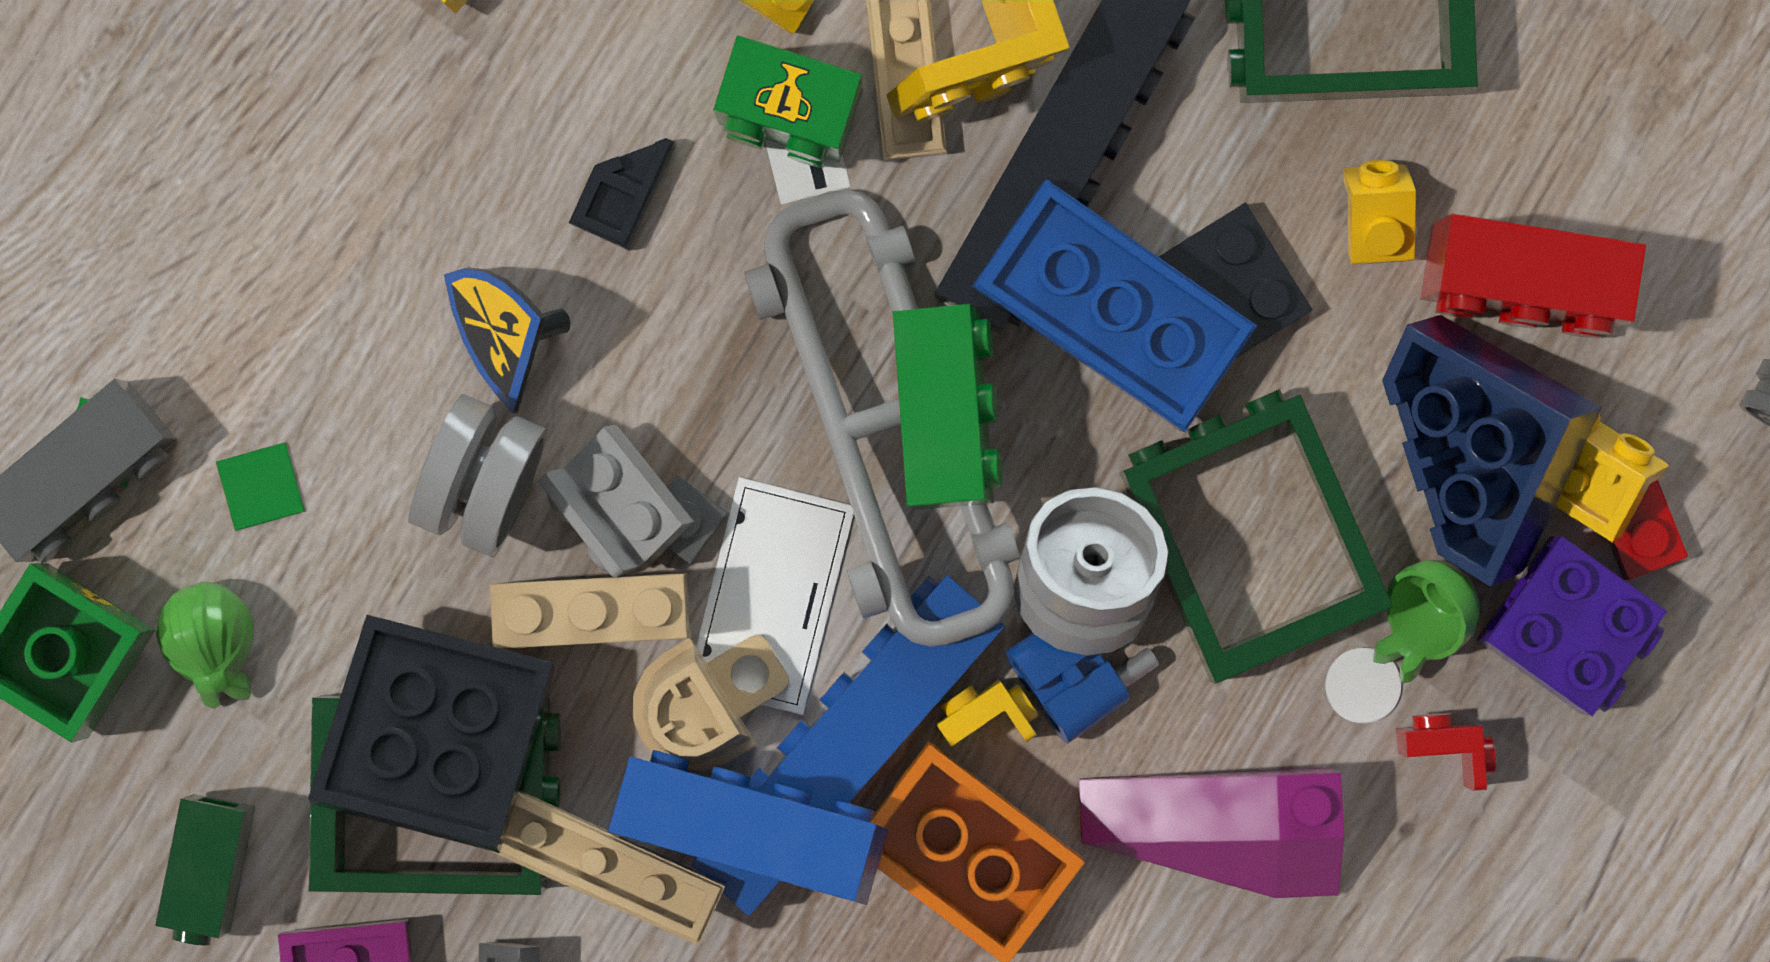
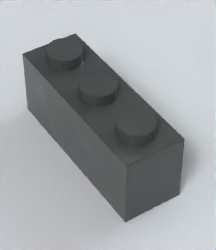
[0,378,177,563]

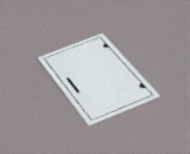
[696,477,854,715]

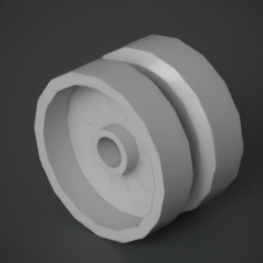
[408,394,548,557]
[1014,487,1168,656]

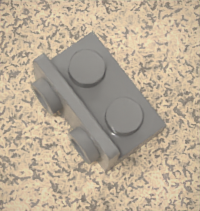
[538,424,694,578]

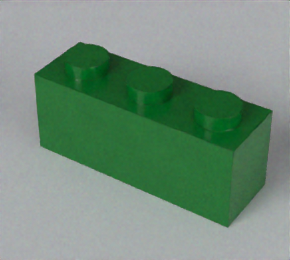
[892,304,1003,510]

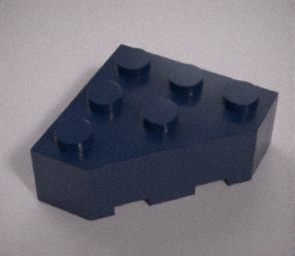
[1382,315,1602,587]

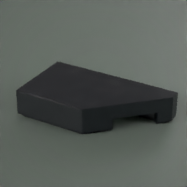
[569,138,676,250]

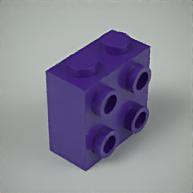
[1476,536,1667,717]

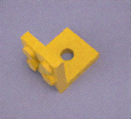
[886,0,1070,122]

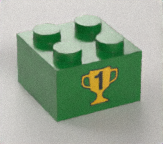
[713,35,863,168]
[0,563,156,743]

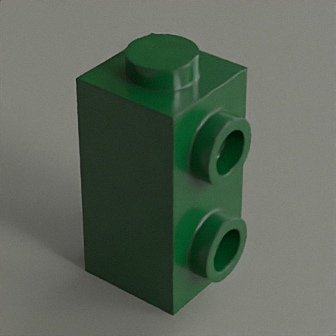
[155,794,256,946]

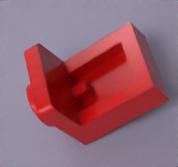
[1396,713,1496,791]

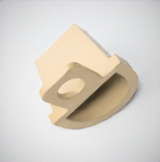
[633,635,789,771]

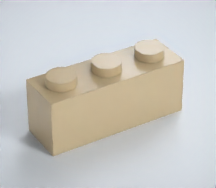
[490,573,691,649]

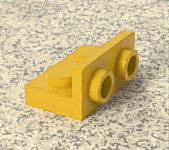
[1555,415,1669,542]

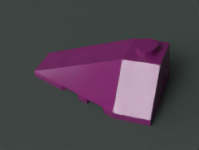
[1078,767,1344,898]

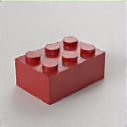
[1420,213,1647,338]

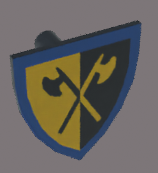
[444,267,570,414]

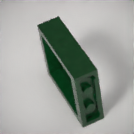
[1225,0,1478,103]
[1119,389,1393,684]
[308,695,561,895]

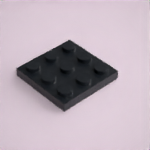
[308,615,555,853]

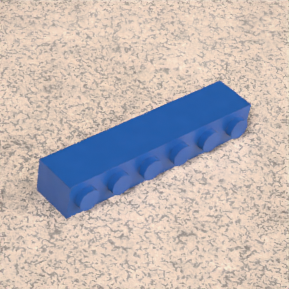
[691,574,1005,916]

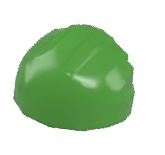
[1373,560,1481,683]
[156,581,254,709]

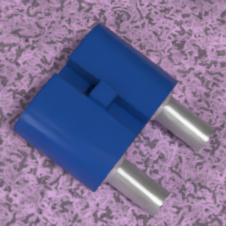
[1005,633,1159,744]

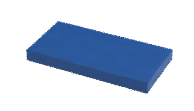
[972,180,1257,432]

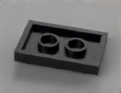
[1147,202,1313,412]

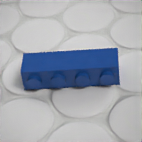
[608,750,888,905]

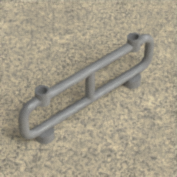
[744,189,1020,647]

